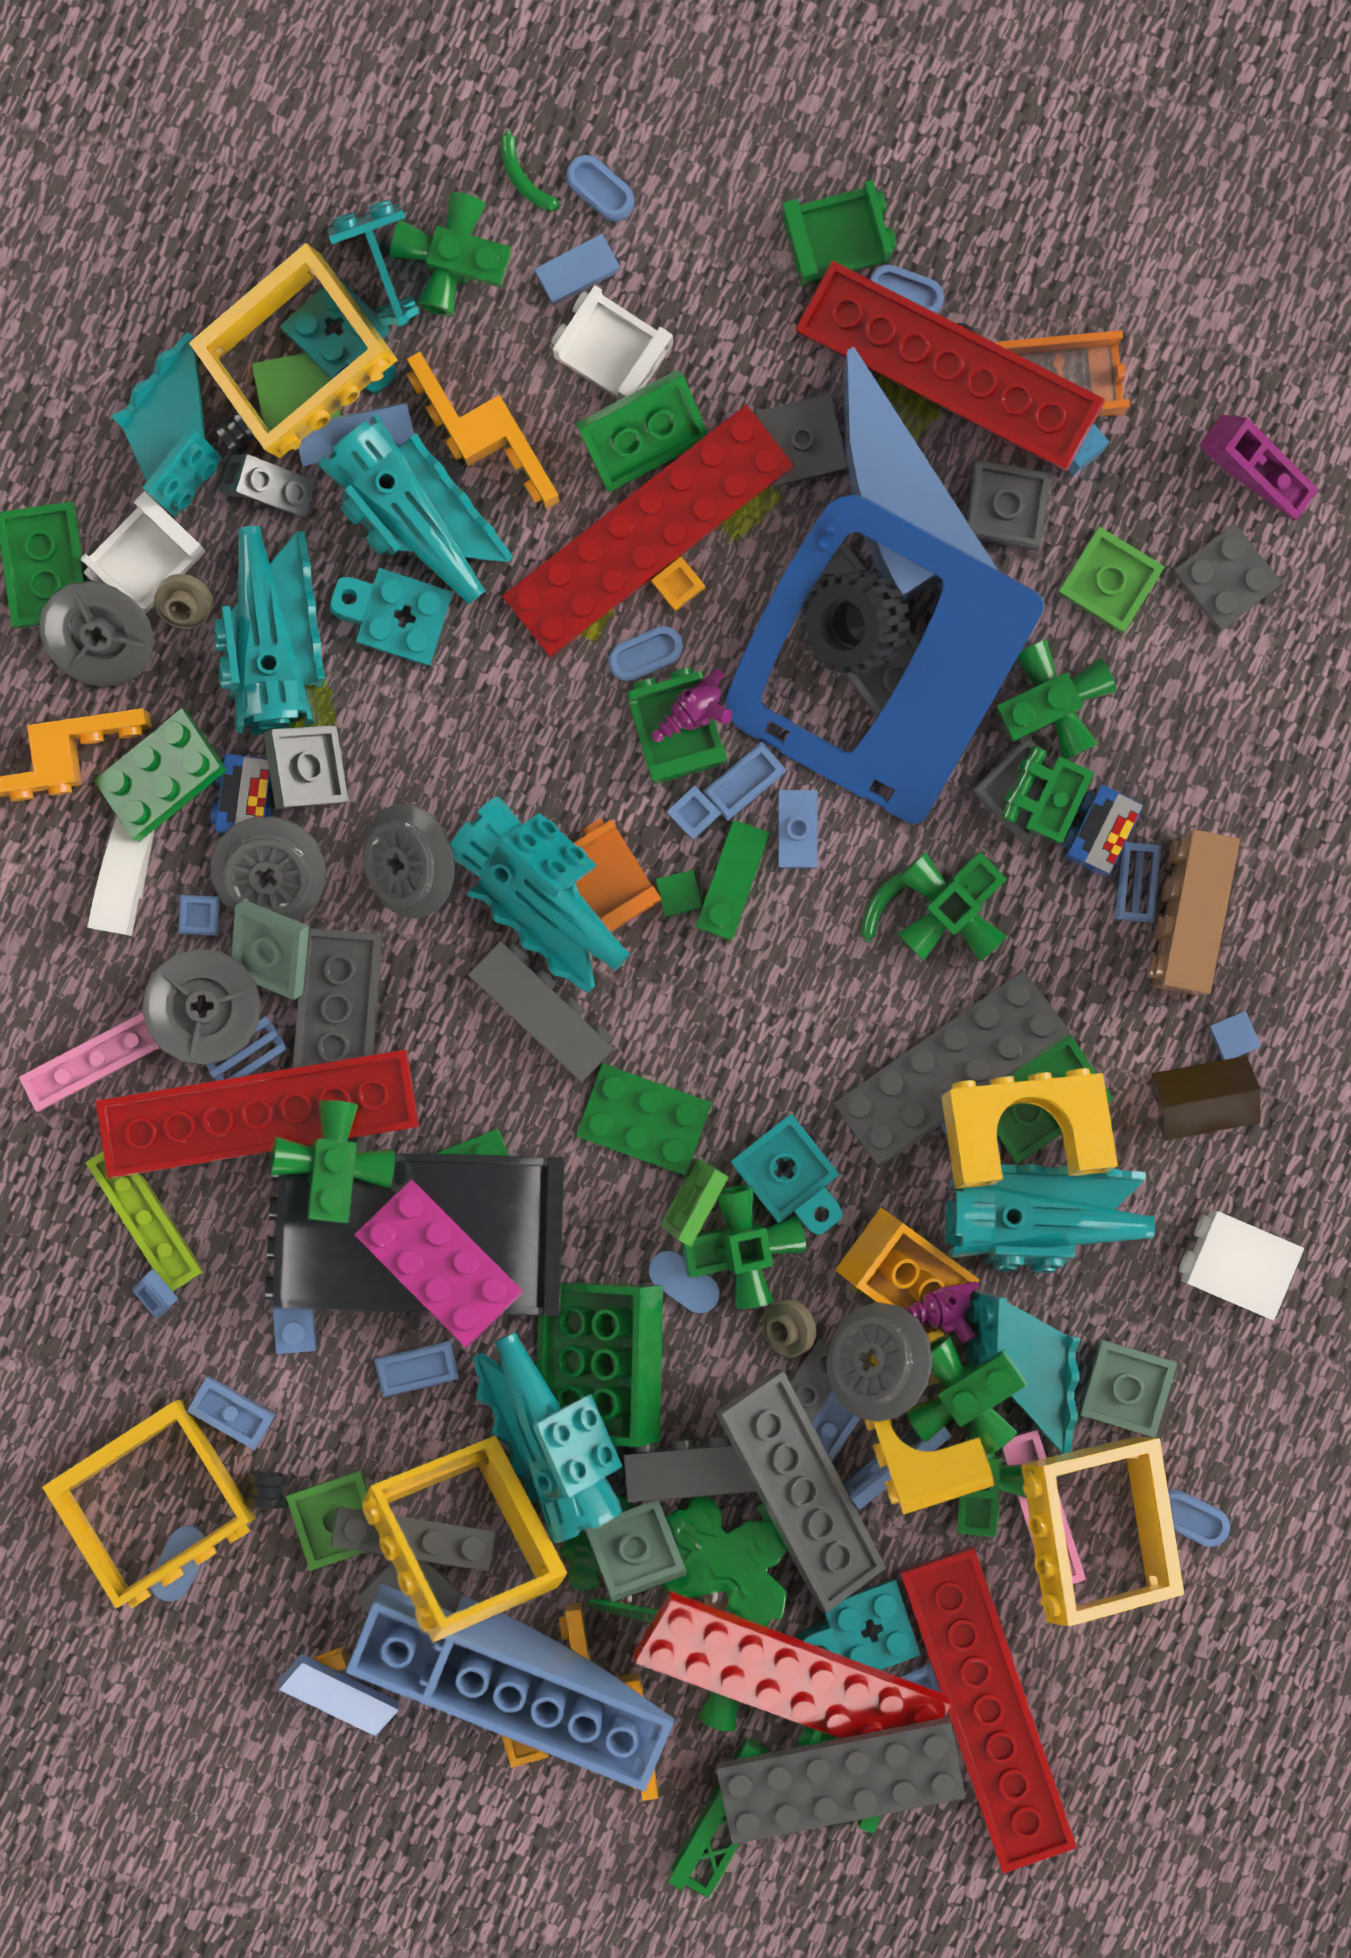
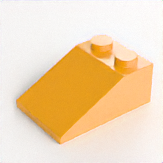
[835,1207,980,1334]

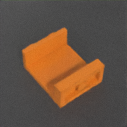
[574,818,661,932]

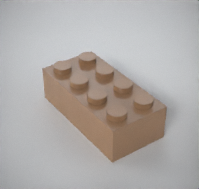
[1147,829,1240,996]

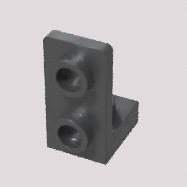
[219,454,315,517]

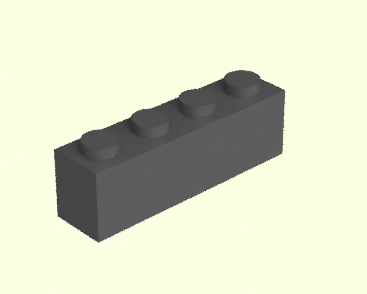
[468,941,614,1083]
[624,1435,757,1502]
[330,1506,495,1571]

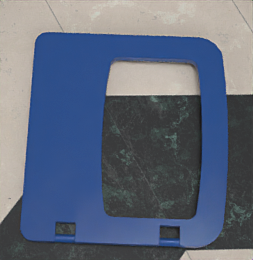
[726,494,1044,824]

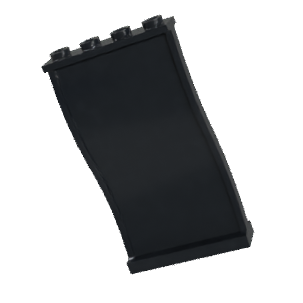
[265,1154,564,1317]

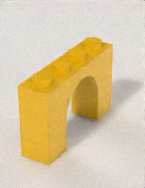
[941,1068,1118,1189]
[864,1330,994,1515]

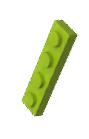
[85,1151,205,1292]

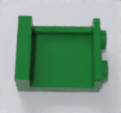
[781,180,897,287]
[627,667,727,785]

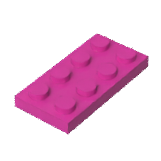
[355,1179,523,1349]

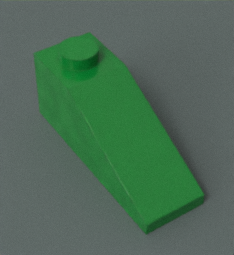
[695,820,770,942]

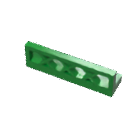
[668,1736,773,1899]

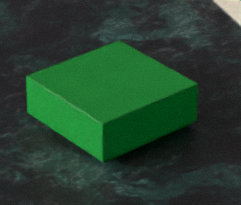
[656,870,703,917]

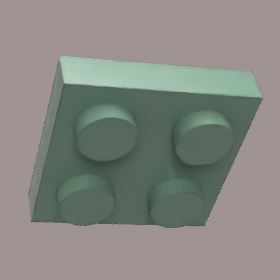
[231,900,309,1000]
[1078,1339,1177,1438]
[585,1500,686,1602]

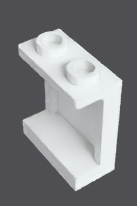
[551,285,673,400]
[80,491,206,614]
[1179,1210,1304,1320]

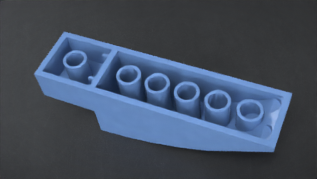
[842,347,998,604]
[346,1584,674,1792]

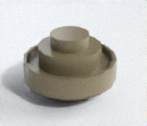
[154,574,213,629]
[763,1299,816,1358]

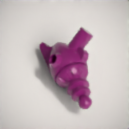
[651,669,732,742]
[905,1282,979,1344]

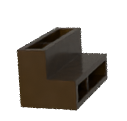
[1152,1055,1261,1141]

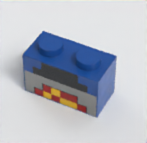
[211,754,273,835]
[1061,784,1144,877]

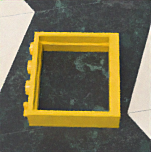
[189,243,398,458]
[42,1399,257,1609]
[362,1435,568,1642]
[1021,1437,1184,1626]

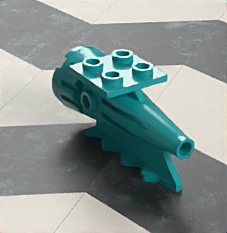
[317,413,514,605]
[213,526,325,735]
[450,796,630,994]
[945,1163,1155,1273]
[473,1332,623,1543]

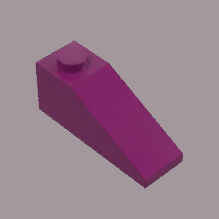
[1199,414,1319,520]

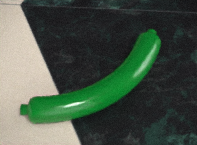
[500,130,561,212]
[861,871,908,943]

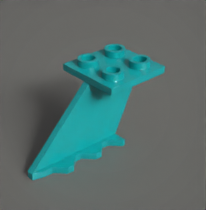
[327,199,419,327]
[111,332,222,517]
[966,1291,1080,1454]

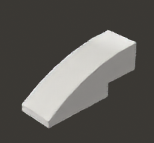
[87,817,155,936]

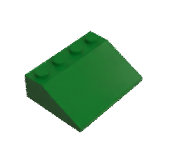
[537,1282,663,1447]

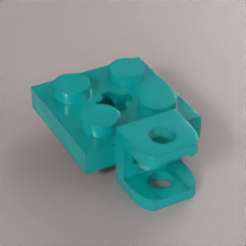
[280,276,397,395]
[330,568,453,667]
[730,1113,842,1235]
[795,1579,921,1670]

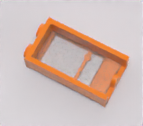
[994,330,1130,417]

